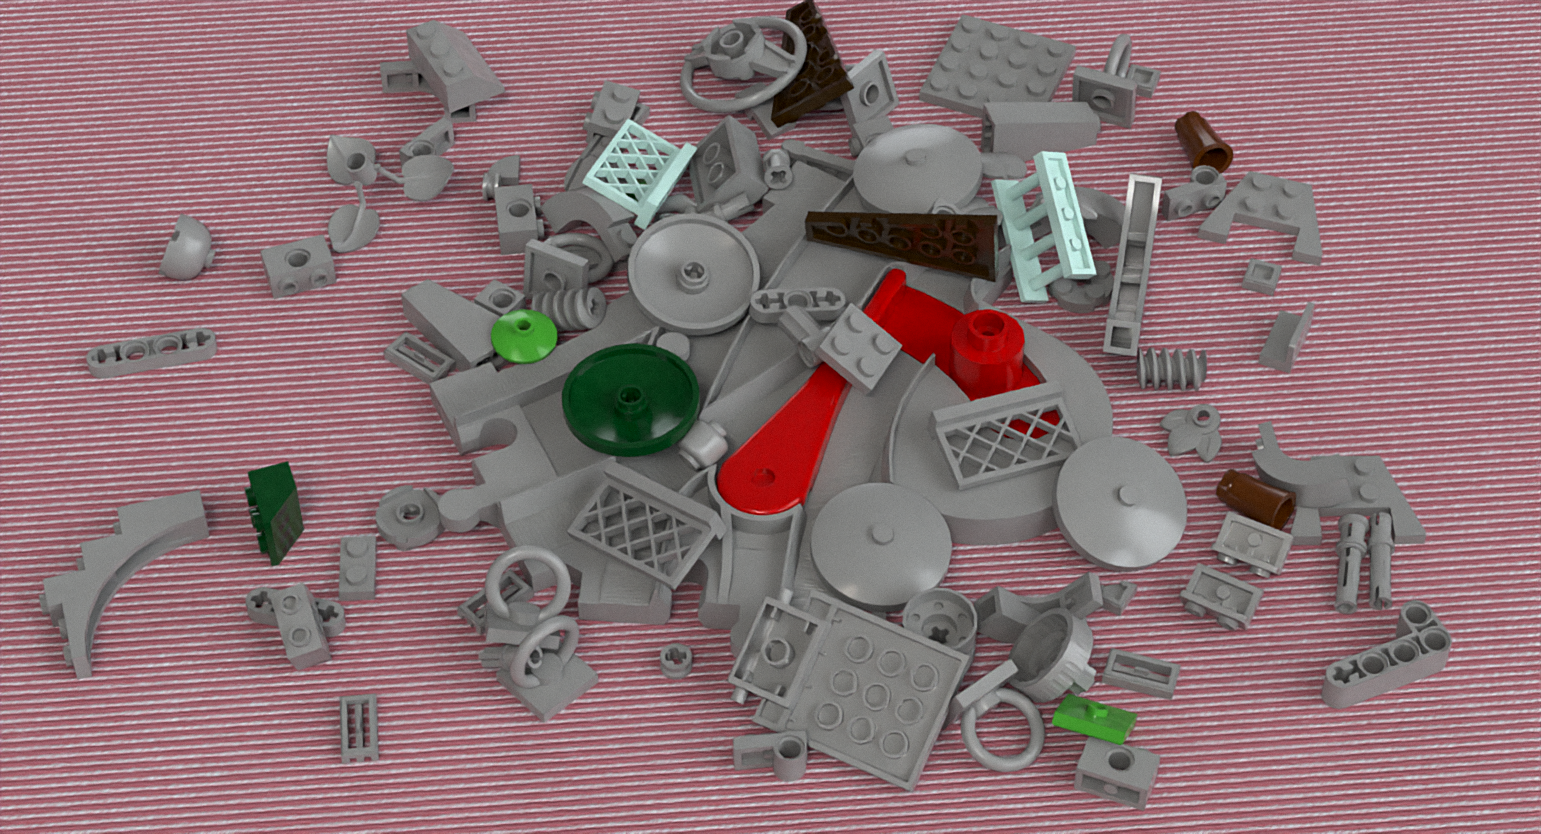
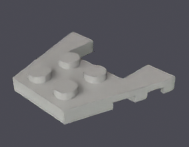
[1198,171,1323,266]
[1290,456,1426,545]

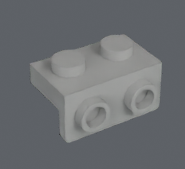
[583,80,640,143]
[1210,511,1295,579]
[1179,563,1264,631]

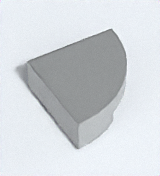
[488,155,520,185]
[1100,581,1138,616]

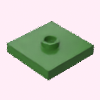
[1052,694,1138,745]

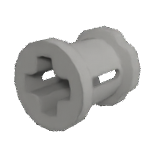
[762,148,793,189]

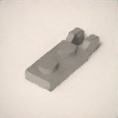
[781,138,855,182]

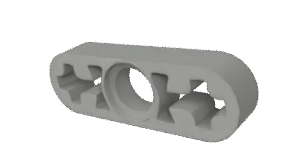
[749,287,846,323]
[245,587,346,637]

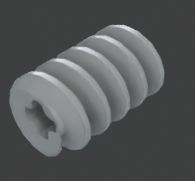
[531,287,607,332]
[1137,347,1207,391]

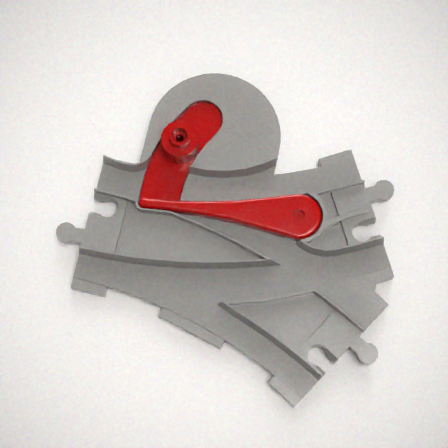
[429,160,1113,658]

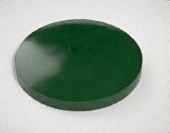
[562,343,700,457]

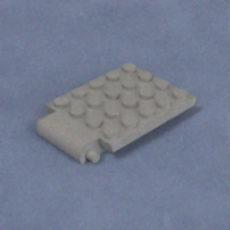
[726,587,972,793]

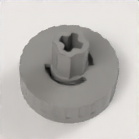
[1008,608,1096,703]

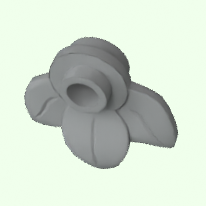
[1160,404,1222,463]

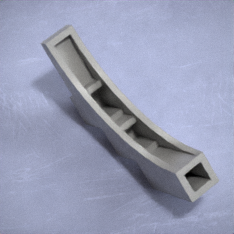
[1103,173,1163,356]
[39,490,210,680]

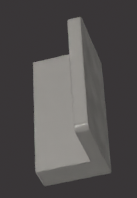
[1258,302,1315,374]

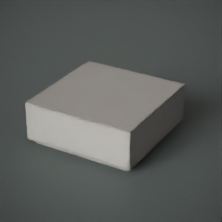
[1125,64,1161,98]
[1242,258,1282,296]

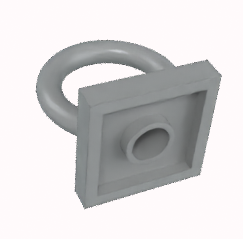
[1072,34,1137,129]
[819,50,900,133]
[523,233,614,300]
[484,545,571,650]
[496,615,598,723]
[942,659,1045,772]

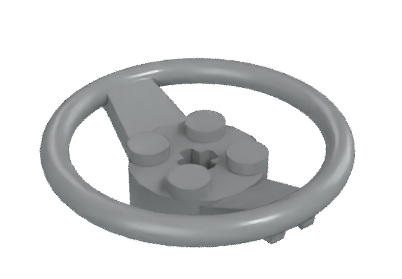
[680,16,807,113]

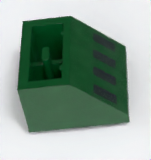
[244,461,304,566]

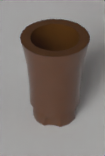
[1174,111,1233,174]
[1216,469,1296,531]

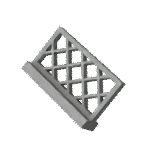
[927,380,1083,491]
[566,460,728,590]

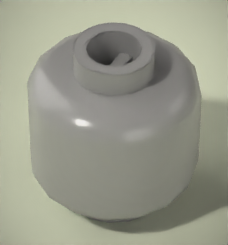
[677,420,728,471]

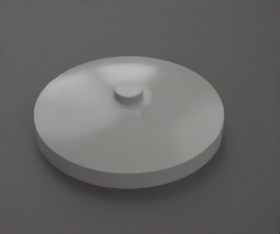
[853,124,983,214]
[627,213,760,335]
[1052,437,1187,572]
[810,483,952,612]

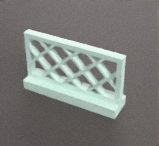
[582,119,697,230]

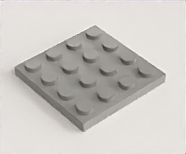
[919,14,1076,118]

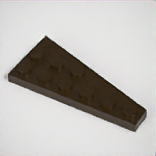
[771,0,854,128]
[805,211,999,282]

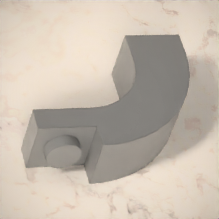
[380,60,476,123]
[540,186,638,263]
[1026,186,1125,249]
[1252,421,1353,508]
[973,571,1103,644]

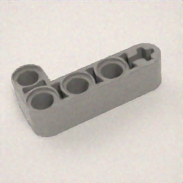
[1321,600,1452,709]

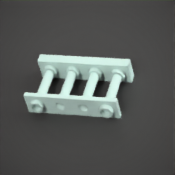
[991,151,1097,303]

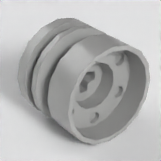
[902,588,977,671]

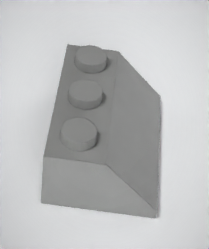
[406,20,505,113]
[688,115,769,213]

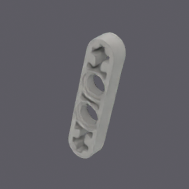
[86,328,217,378]

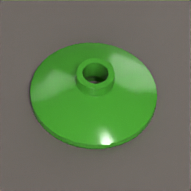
[491,309,557,364]

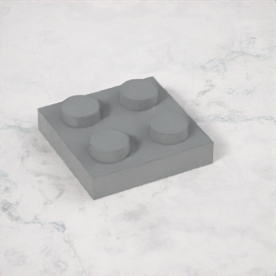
[814,303,902,396]

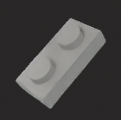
[339,536,377,601]

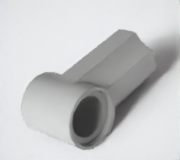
[778,305,831,368]

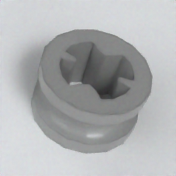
[482,172,502,201]
[660,643,692,680]

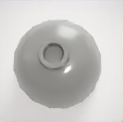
[158,213,216,280]

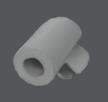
[657,194,700,215]

